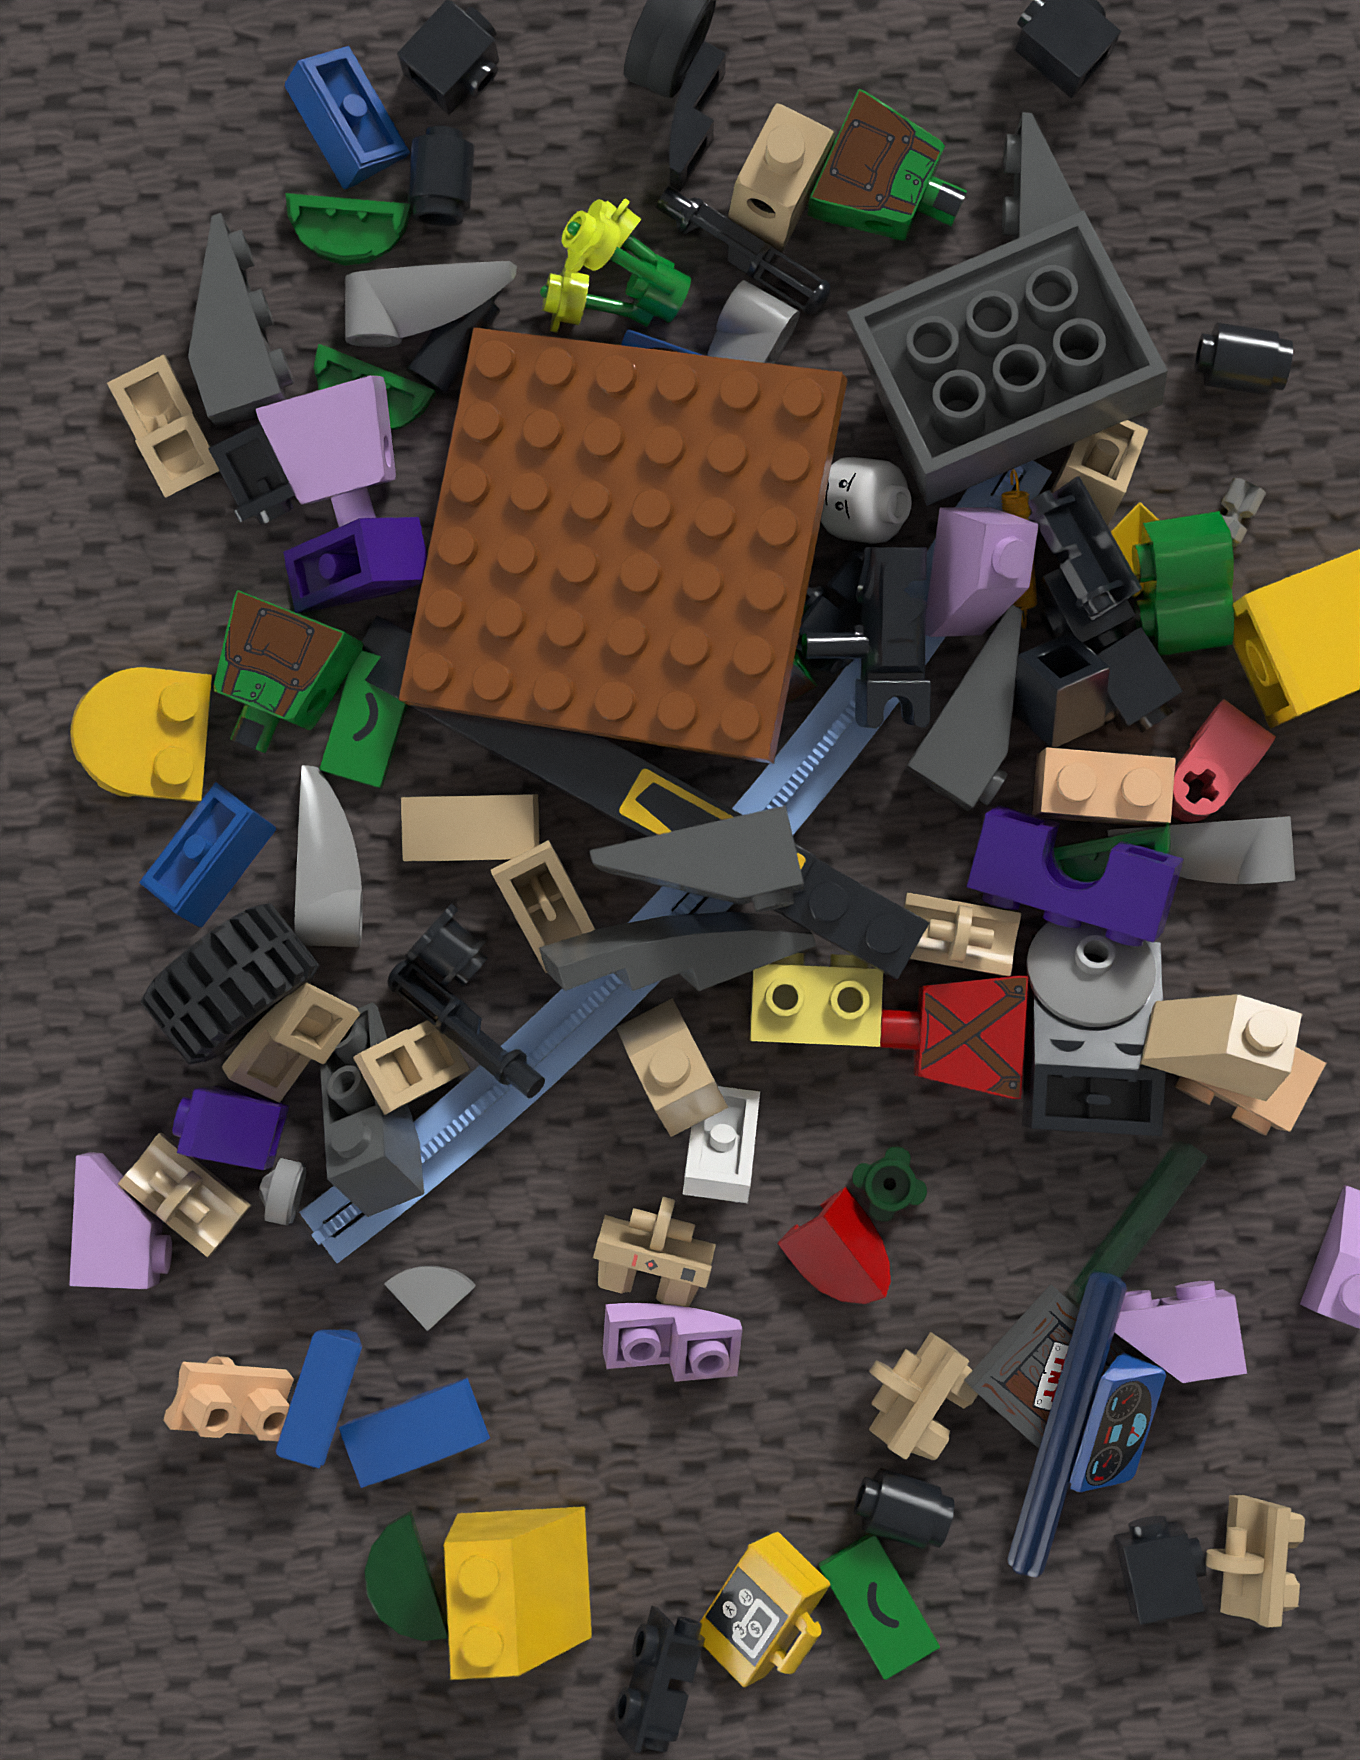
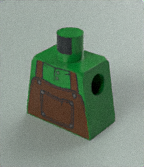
[807,89,967,241]
[214,590,364,754]

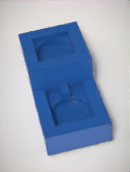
[338,1378,490,1488]

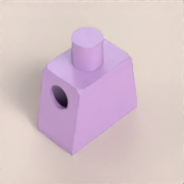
[256,375,396,527]

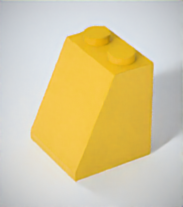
[1233,549,1360,729]
[444,1507,592,1680]

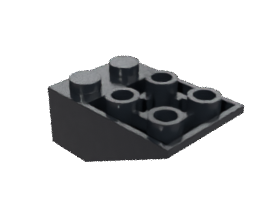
[1022,935,1166,1136]

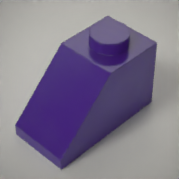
[283,517,427,613]

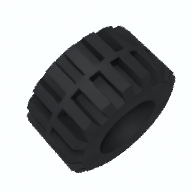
[141,903,319,1065]

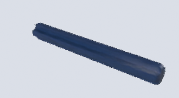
[1007,1272,1127,1577]

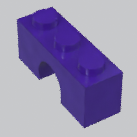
[967,806,1184,947]

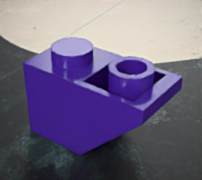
[172,1085,290,1170]

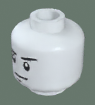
[821,457,912,544]

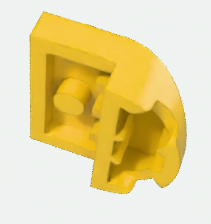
[71,667,212,802]

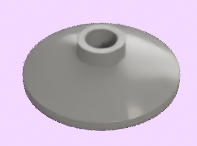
[1026,922,1156,1027]

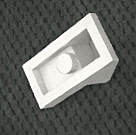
[683,1086,760,1203]

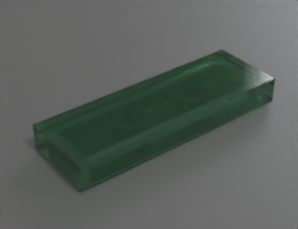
[1066,1141,1208,1305]

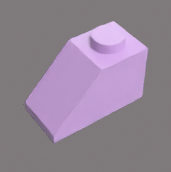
[926,507,1038,637]
[69,1152,172,1289]
[1300,1185,1360,1329]

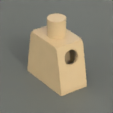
[728,103,835,252]

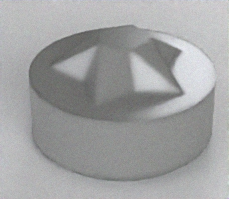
[258,1158,306,1226]

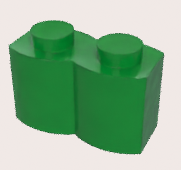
[1132,511,1234,656]

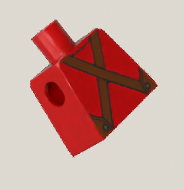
[879,976,1028,1099]

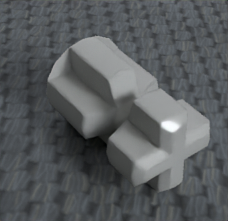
[1221,478,1266,547]

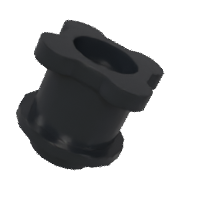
[405,903,488,987]

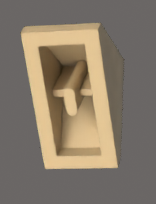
[491,840,595,973]

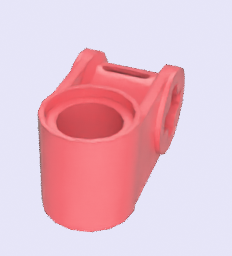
[1171,699,1276,823]

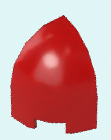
[777,1187,891,1304]

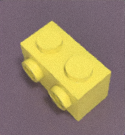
[749,953,883,1047]

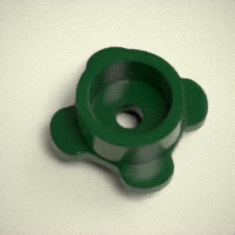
[852,1146,927,1222]

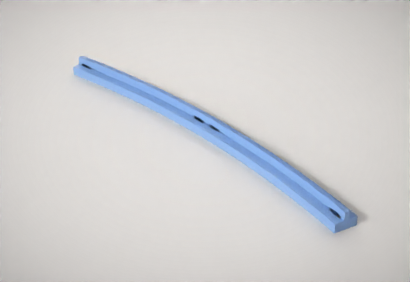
[299,461,1052,1263]

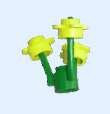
[540,198,691,332]

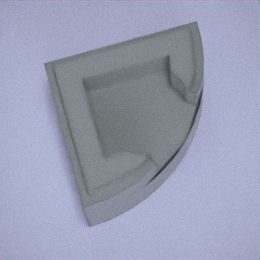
[385,1266,476,1331]

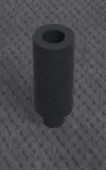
[407,288,504,395]

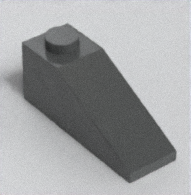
[903,604,1022,811]
[590,805,805,912]

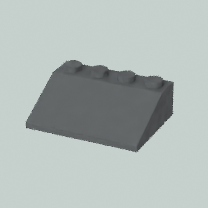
[847,210,1168,506]

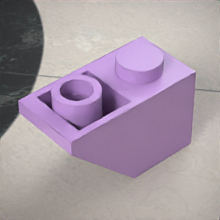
[1115,1281,1247,1383]

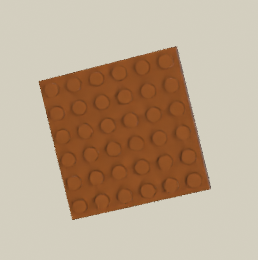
[399,328,847,764]

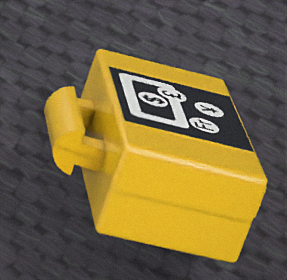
[700,1532,830,1687]

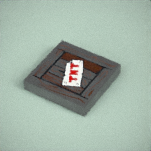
[964,1284,1125,1448]

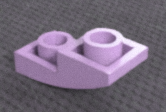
[603,1303,742,1382]

